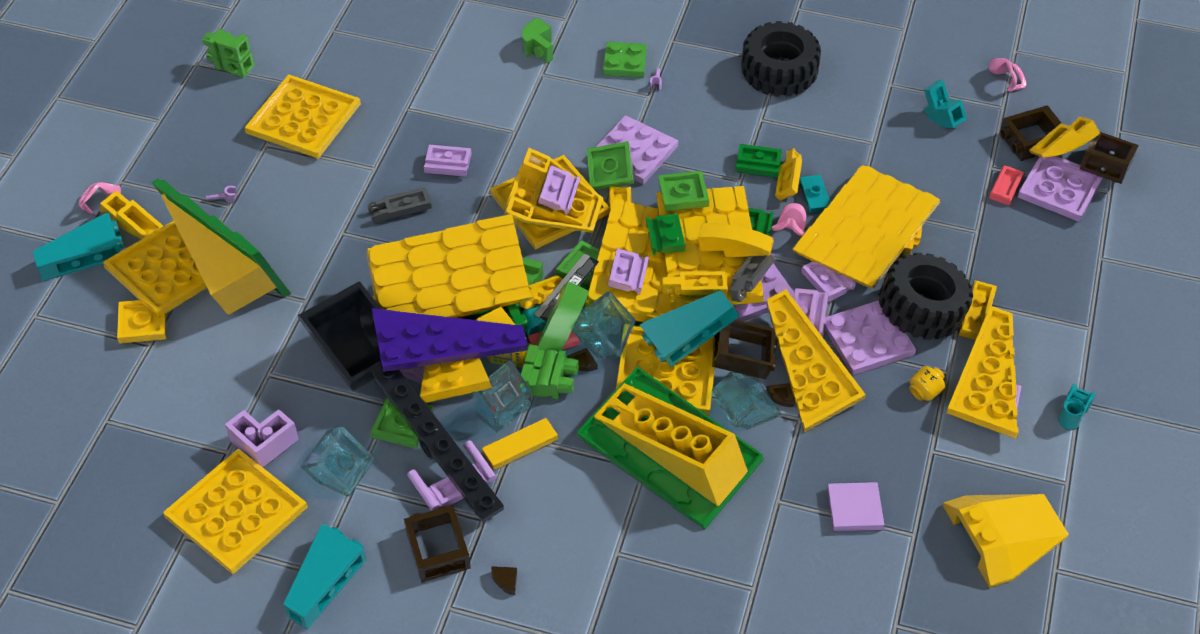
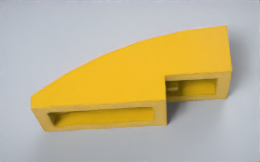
[1029,116,1100,158]
[100,190,163,239]
[698,223,774,258]

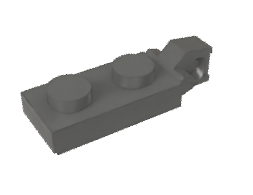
[730,254,775,302]

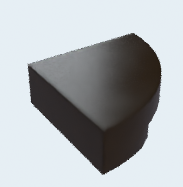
[567,348,598,371]
[766,383,795,407]
[491,566,518,595]

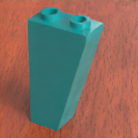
[33,212,125,281]
[640,290,740,367]
[283,523,366,629]

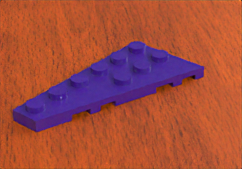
[372,308,527,372]

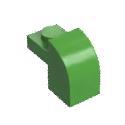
[522,17,553,63]

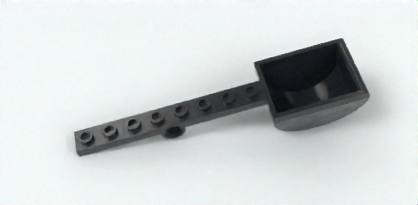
[298,281,504,523]

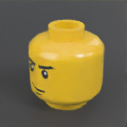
[909,366,945,401]

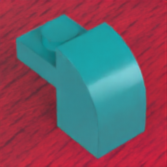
[924,80,967,128]

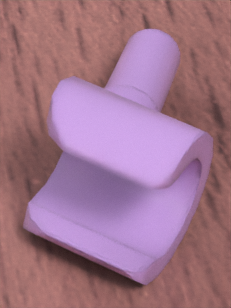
[650,68,662,90]
[206,186,236,203]

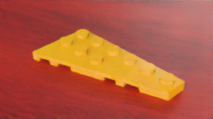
[766,289,866,432]
[420,317,493,403]

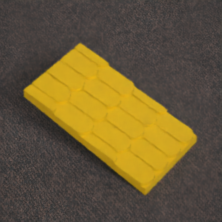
[793,165,940,290]
[656,186,764,309]
[585,199,674,322]
[366,214,531,318]

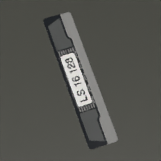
[534,254,599,322]

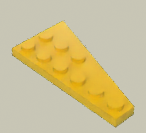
[946,306,1018,439]

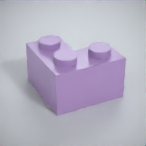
[225,409,299,467]

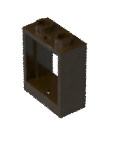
[1000,105,1061,161]
[1080,131,1139,184]
[712,320,778,380]
[404,505,471,583]

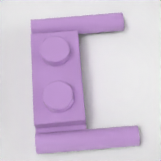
[407,441,497,511]

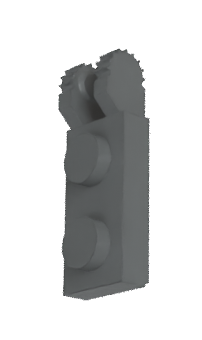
[367,188,432,224]

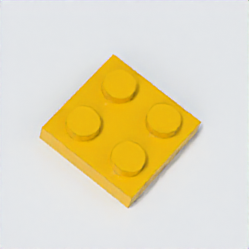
[117,300,167,344]

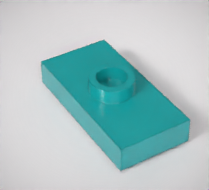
[799,174,830,214]

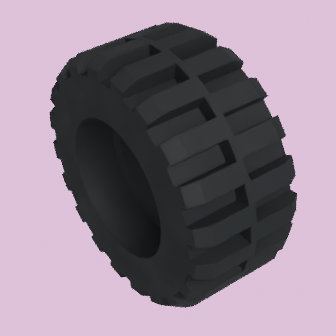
[741,21,821,97]
[879,253,973,340]

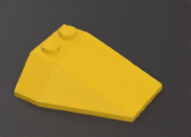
[504,148,603,233]
[943,494,1069,588]

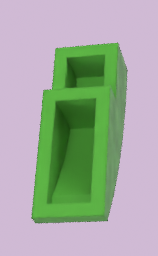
[537,281,589,352]

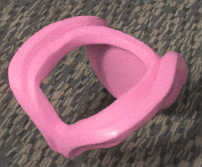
[988,58,1026,92]
[78,182,121,215]
[772,203,806,236]

